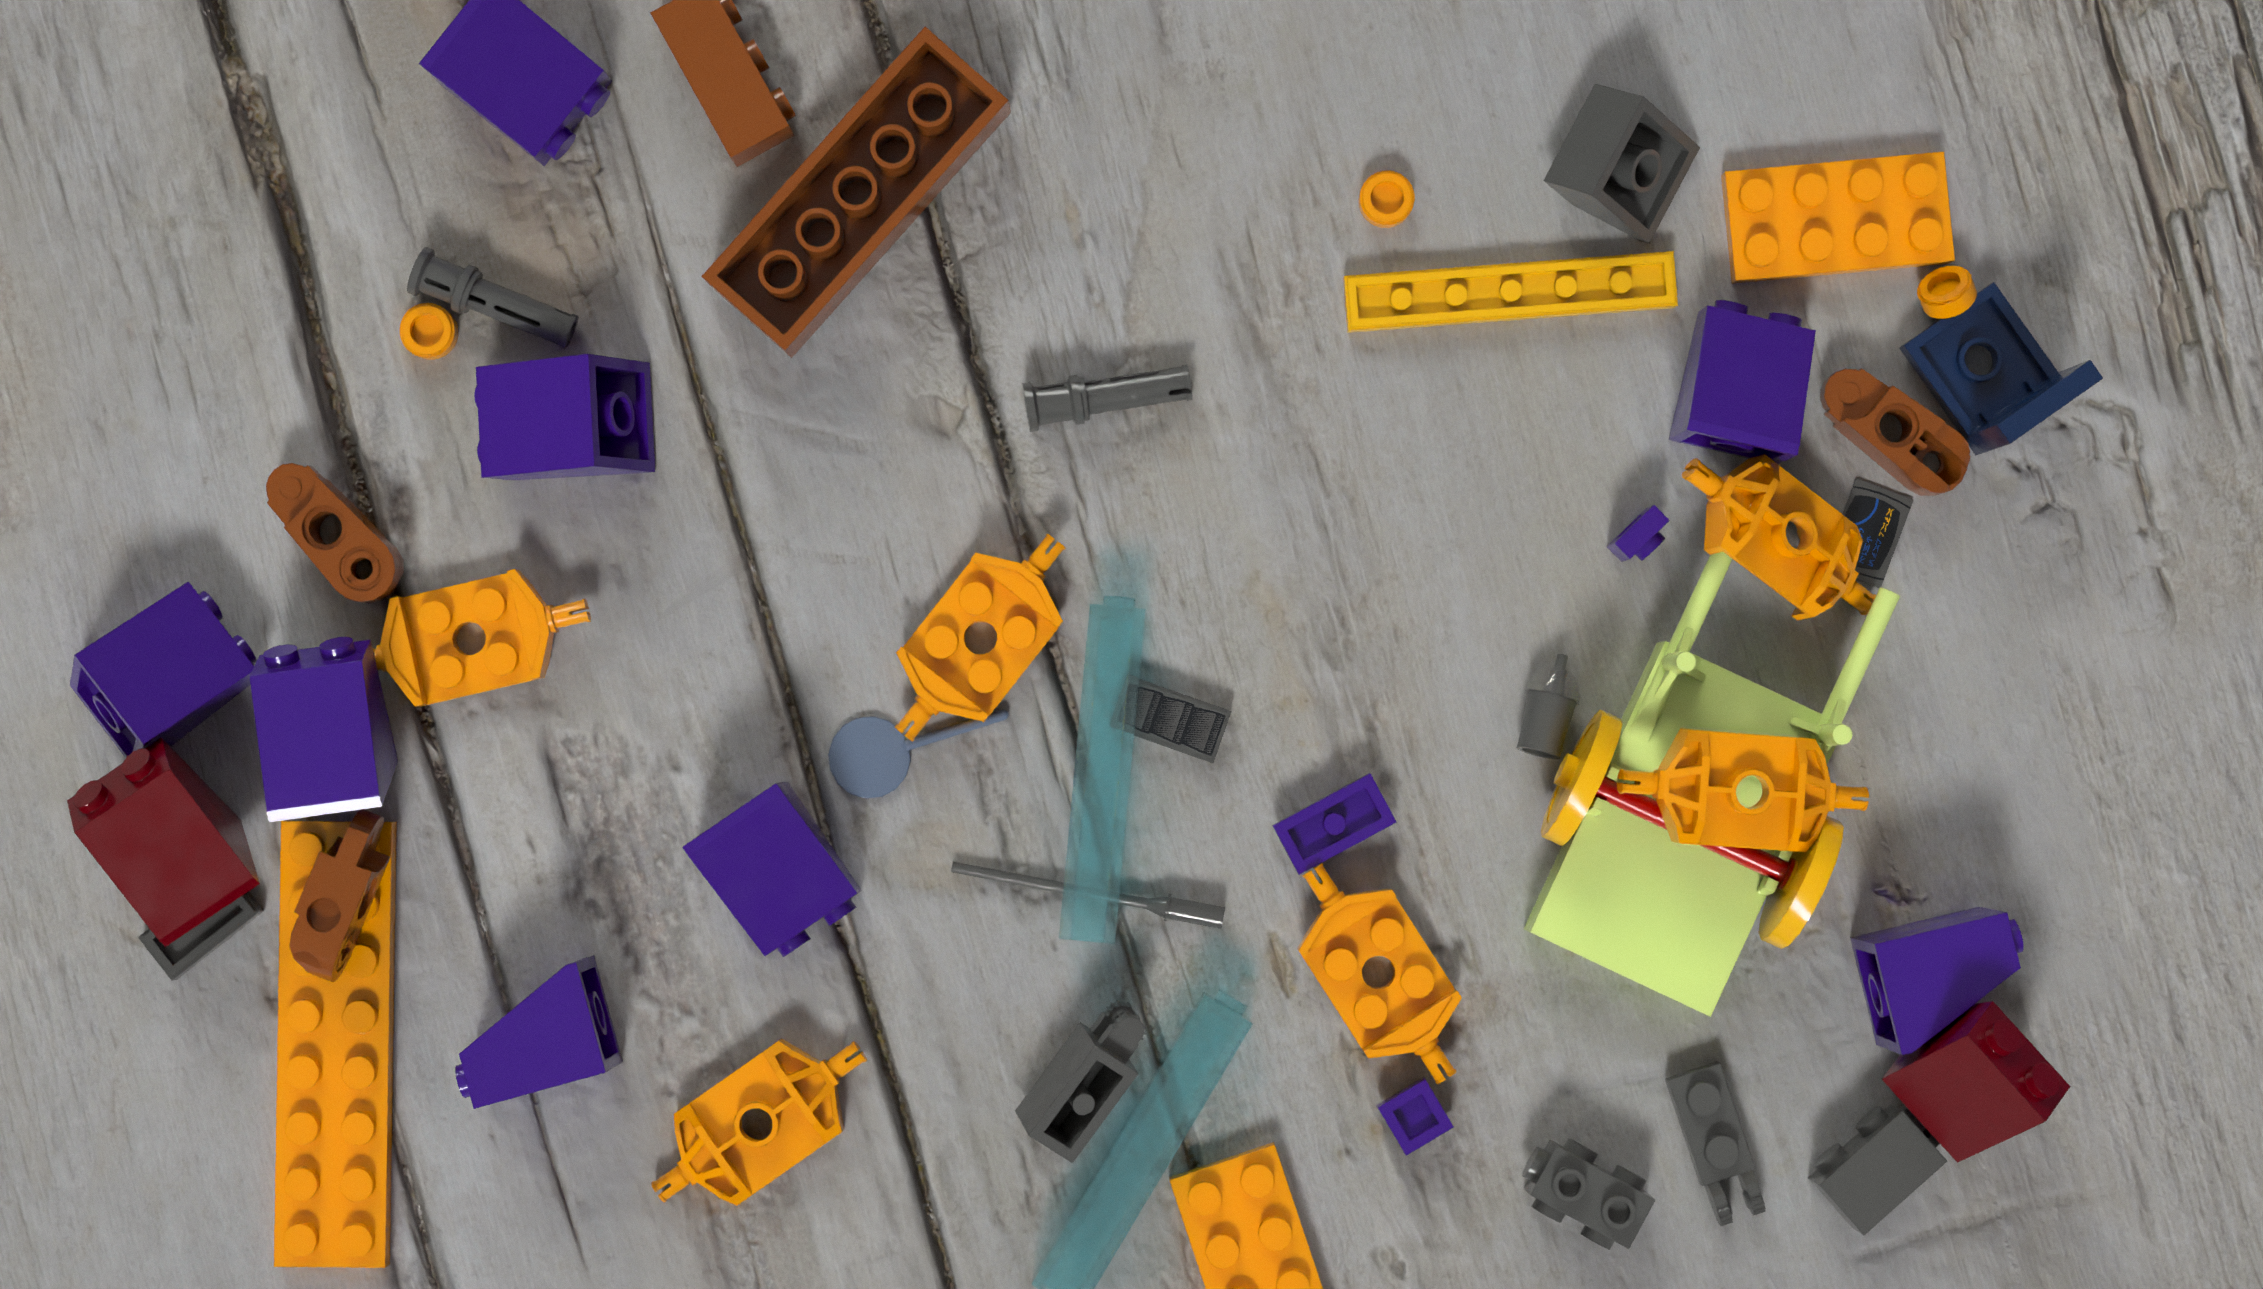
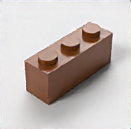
[650,0,796,167]

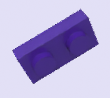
[1272,773,1397,875]

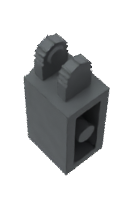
[1015,1000,1146,1163]
[1808,1103,1947,1236]

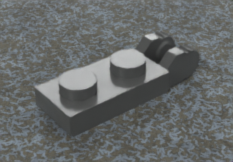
[1665,1061,1766,1227]

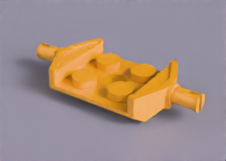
[1682,454,1876,620]
[894,533,1066,742]
[373,569,591,707]
[1617,728,1869,852]
[1297,863,1462,1084]
[651,1038,867,1206]

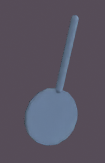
[828,709,1009,799]

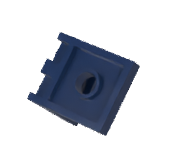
[1899,282,2103,456]

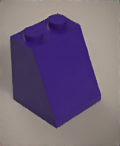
[419,0,612,166]
[1669,300,1816,464]
[474,354,655,480]
[70,581,257,758]
[249,637,398,822]
[682,782,862,958]
[1850,907,2024,1055]
[455,955,623,1109]

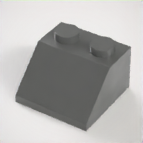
[1543,84,1700,244]

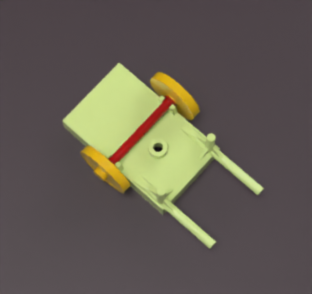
[1524,552,1900,1017]

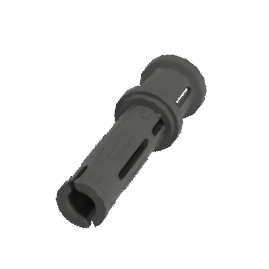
[407,247,579,349]
[1022,365,1193,432]

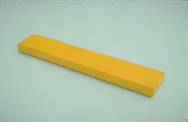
[1343,251,1678,333]

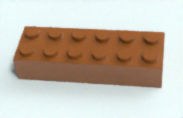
[701,27,1011,358]

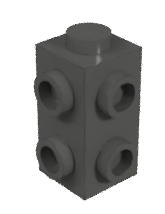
[1522,1138,1655,1250]

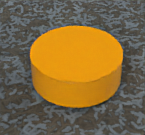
[1358,170,1415,228]
[1917,266,1977,319]
[400,303,458,360]

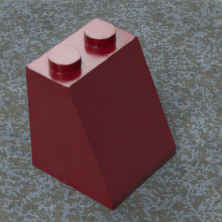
[67,738,260,947]
[1882,1001,2071,1163]

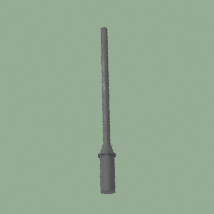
[951,862,1225,929]

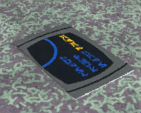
[1842,478,1913,588]

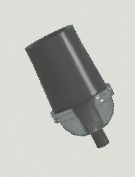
[1516,654,1581,759]

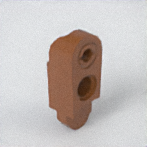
[1820,368,1971,496]
[266,463,404,604]
[289,809,390,982]

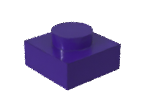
[1606,505,1670,562]
[1376,1077,1454,1156]

